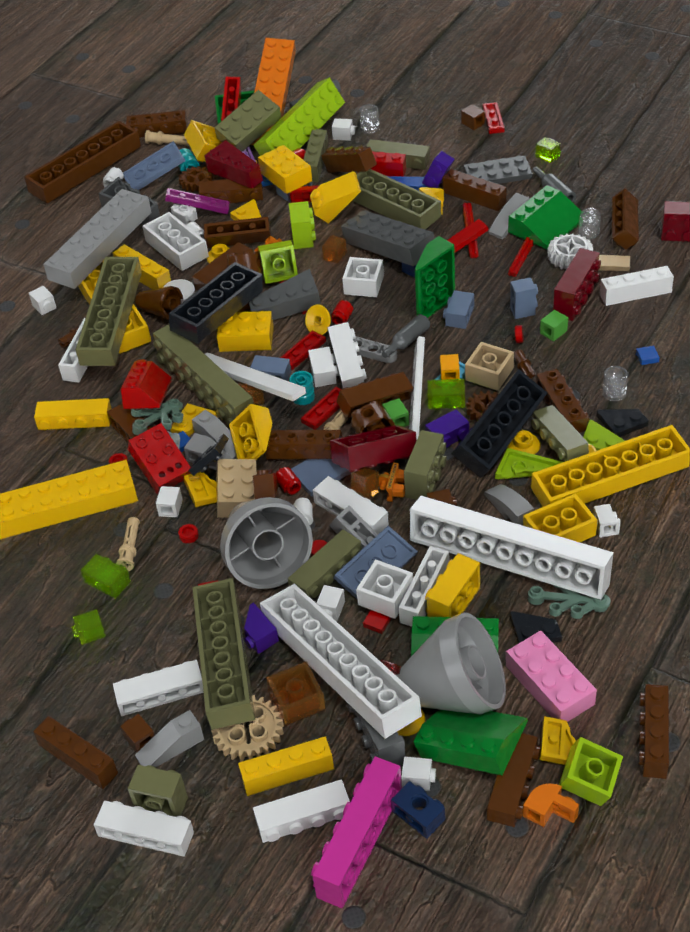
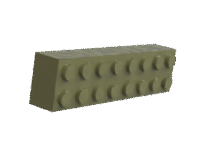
[76,257,142,366]
[153,324,254,428]
[192,578,255,730]

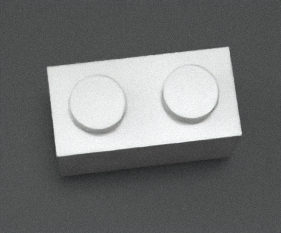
[308,347,339,387]

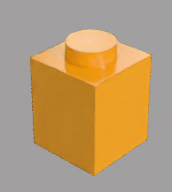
[440,354,460,383]

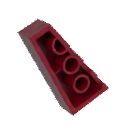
[204,140,263,189]

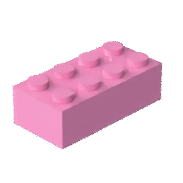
[506,631,597,722]

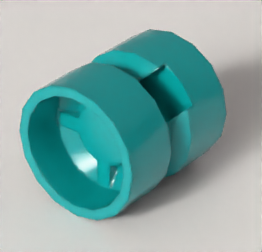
[178,148,200,173]
[289,371,315,405]

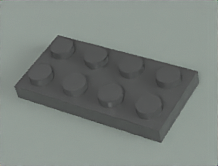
[464,155,533,184]

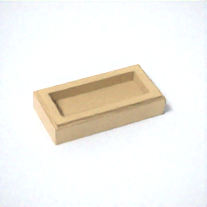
[599,255,630,272]

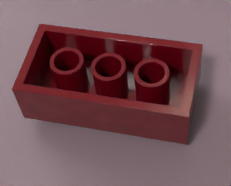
[661,201,690,242]
[553,248,601,321]
[330,425,417,472]

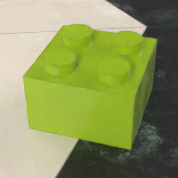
[289,201,316,249]
[258,240,298,284]
[559,737,623,806]

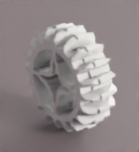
[547,233,593,270]

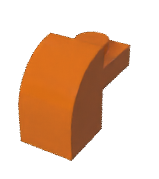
[523,783,579,827]

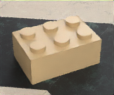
[216,459,257,518]

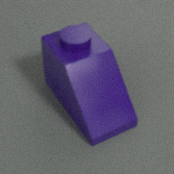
[244,602,279,654]

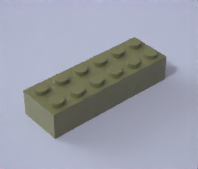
[352,169,441,229]

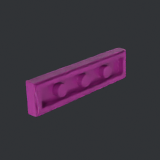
[165,188,229,214]

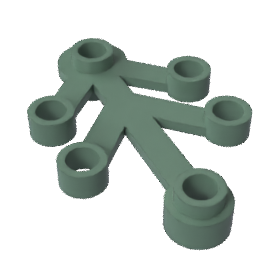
[131,399,183,435]
[528,585,611,619]

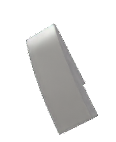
[489,193,530,239]
[484,484,534,525]

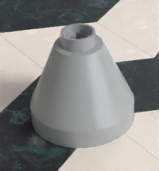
[220,497,313,589]
[396,613,506,714]

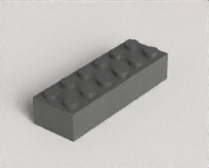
[341,210,435,266]

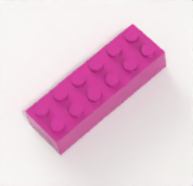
[311,756,402,909]

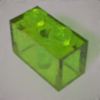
[427,379,465,409]
[81,554,130,599]

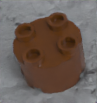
[227,250,263,275]
[351,401,394,434]

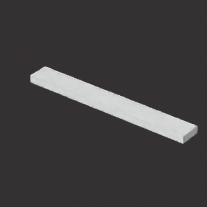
[409,336,425,439]
[205,352,306,401]

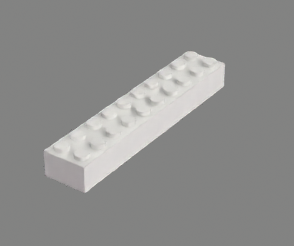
[410,496,613,600]
[260,584,422,739]

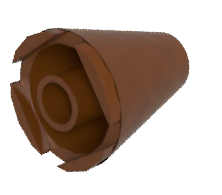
[135,286,183,320]

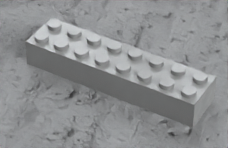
[43,189,152,289]

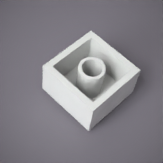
[342,257,384,297]
[356,559,413,619]

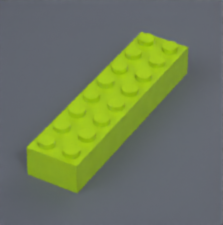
[253,77,345,156]

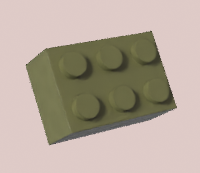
[404,430,447,500]

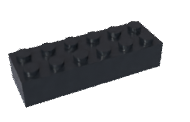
[169,262,263,344]
[451,369,548,478]

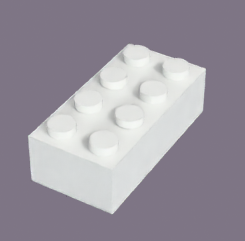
[142,212,209,271]

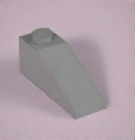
[192,410,237,459]
[184,433,233,470]
[329,505,378,549]
[135,710,204,767]

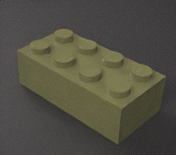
[214,90,281,152]

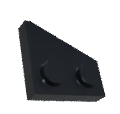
[596,409,649,437]
[188,434,229,476]
[510,611,562,644]

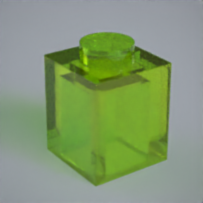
[535,137,561,163]
[71,609,106,645]

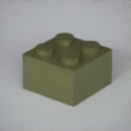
[128,765,188,817]

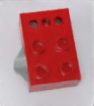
[128,423,191,495]

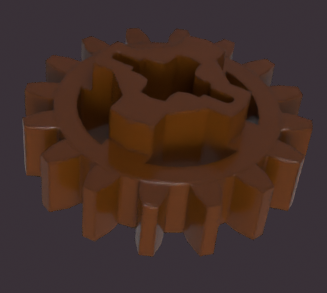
[179,166,213,192]
[466,390,497,421]

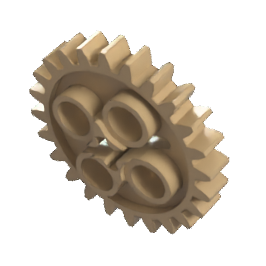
[211,695,284,762]

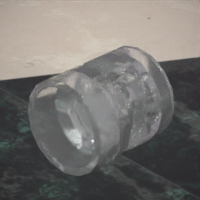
[359,104,380,133]
[578,208,601,239]
[602,366,628,401]

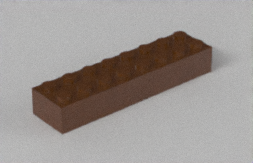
[24,121,141,203]

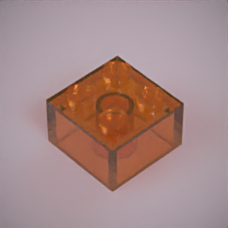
[266,661,326,725]

